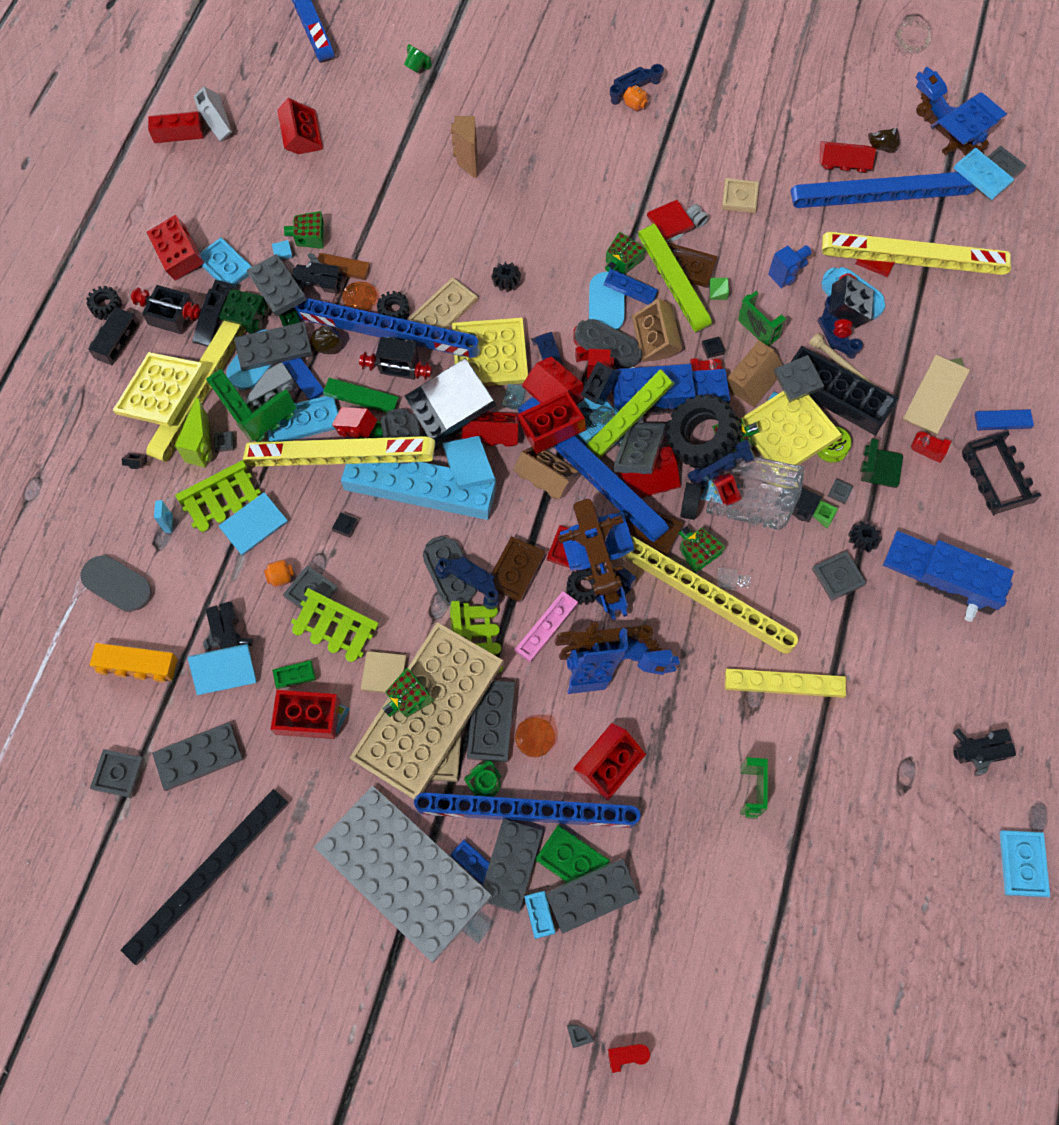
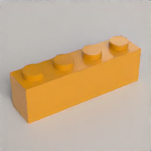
[89,643,178,683]

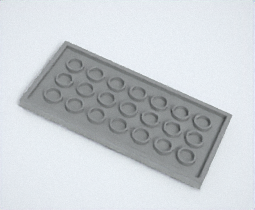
[314,785,492,963]

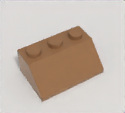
[451,116,477,178]
[632,298,682,362]
[727,340,783,408]
[513,447,581,499]

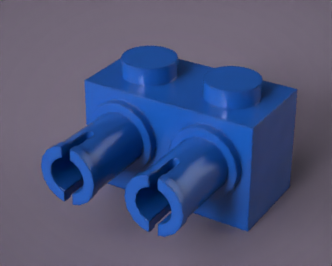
[768,245,812,289]

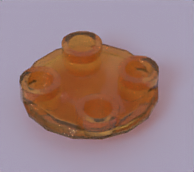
[342,281,377,312]
[515,717,555,757]

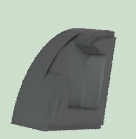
[567,1025,594,1048]

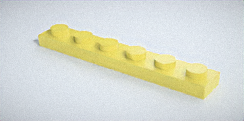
[725,669,846,698]

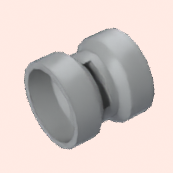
[686,204,709,228]

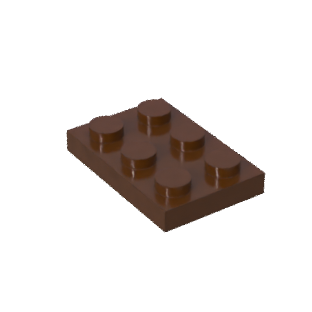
[657,243,718,288]
[625,508,683,556]
[491,536,545,602]

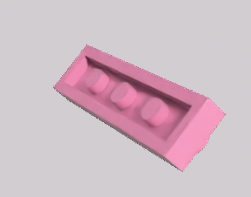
[515,591,578,663]

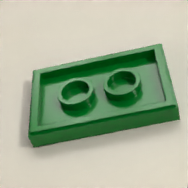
[535,825,610,883]

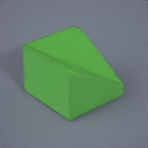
[709,278,729,300]
[812,500,838,528]

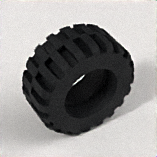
[666,394,742,470]

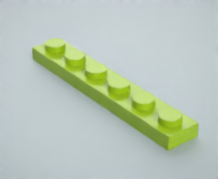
[585,369,675,459]

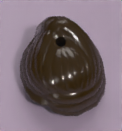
[868,128,900,153]
[311,326,342,354]

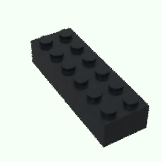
[791,346,899,436]

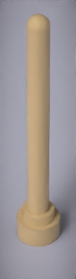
[809,333,876,386]

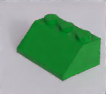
[237,389,297,442]

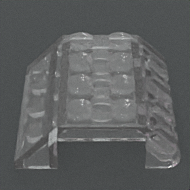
[706,457,805,530]

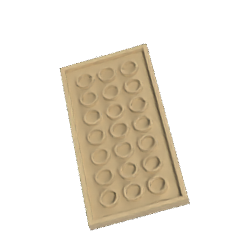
[349,622,504,800]

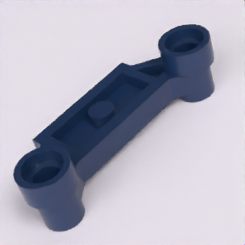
[609,64,664,105]
[818,295,863,359]
[687,440,755,490]
[435,556,499,609]

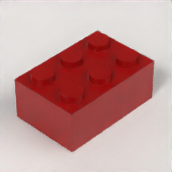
[270,690,340,739]

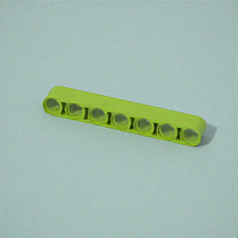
[638,223,712,333]

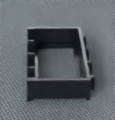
[962,431,1041,516]

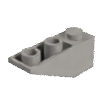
[194,86,232,142]
[245,362,295,411]

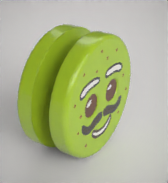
[817,426,851,463]

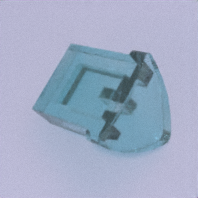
[501,384,526,410]
[462,915,492,944]

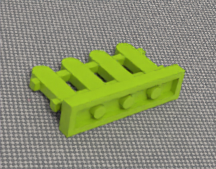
[175,460,261,532]
[291,588,379,662]
[450,601,503,674]

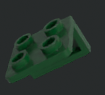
[219,289,269,334]
[860,438,903,488]

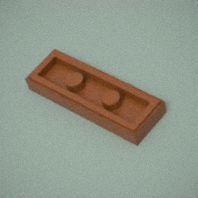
[317,253,370,280]

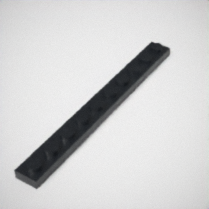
[120,789,289,965]

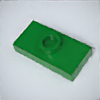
[272,660,316,690]

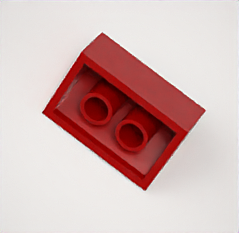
[277,97,323,154]
[148,111,203,143]
[819,141,876,172]
[522,356,583,404]
[517,391,586,454]
[462,411,520,447]
[617,446,681,498]
[573,723,646,801]

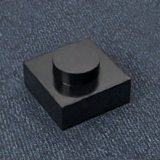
[122,453,147,469]
[332,512,358,538]

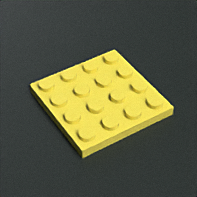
[452,318,528,386]
[113,352,206,427]
[742,391,842,477]

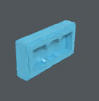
[154,500,173,533]
[524,891,555,939]

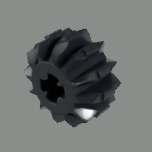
[491,261,521,292]
[848,520,882,553]

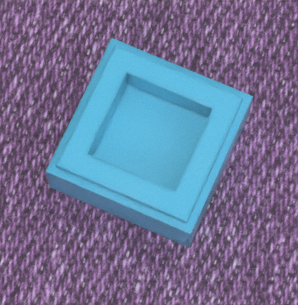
[272,240,293,260]

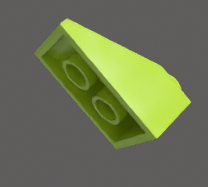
[175,398,212,468]

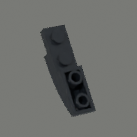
[193,279,233,347]

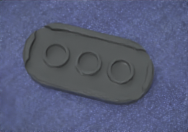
[575,319,642,368]
[381,409,421,464]
[423,536,476,606]
[80,556,151,612]

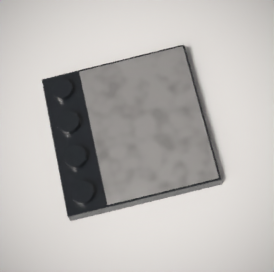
[405,358,496,443]

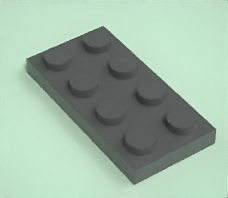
[246,254,307,317]
[234,322,312,371]
[614,423,666,474]
[467,681,515,763]
[152,722,243,791]
[482,819,543,914]
[545,858,640,934]

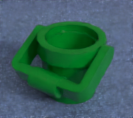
[404,44,432,73]
[464,760,502,797]

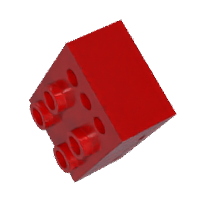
[146,214,204,281]

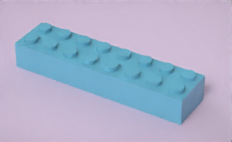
[341,462,497,520]

